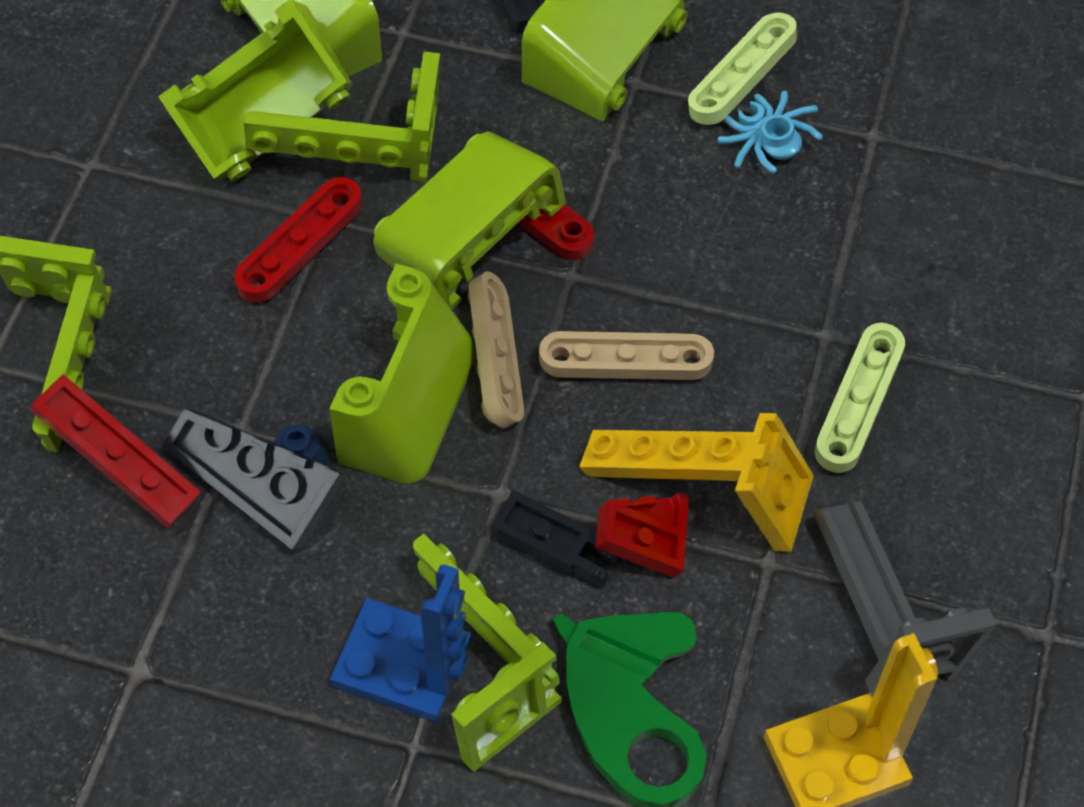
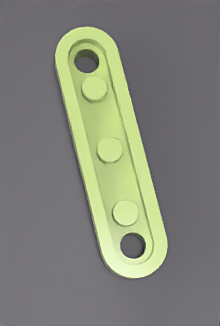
[688,13,797,125]
[815,323,905,473]

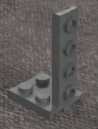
[814,501,997,697]

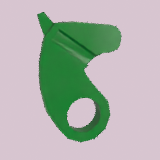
[553,612,707,807]

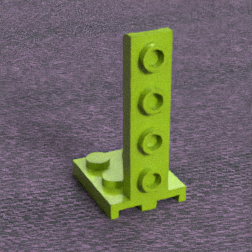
[244,52,440,182]
[0,236,112,452]
[413,534,562,772]

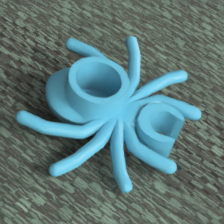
[718,91,823,174]

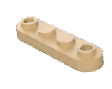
[467,271,524,428]
[539,331,714,380]

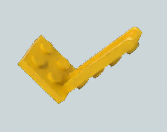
[579,413,814,552]
[764,633,938,807]

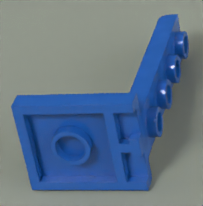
[330,565,472,724]

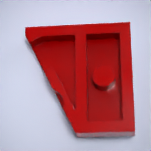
[596,493,689,578]

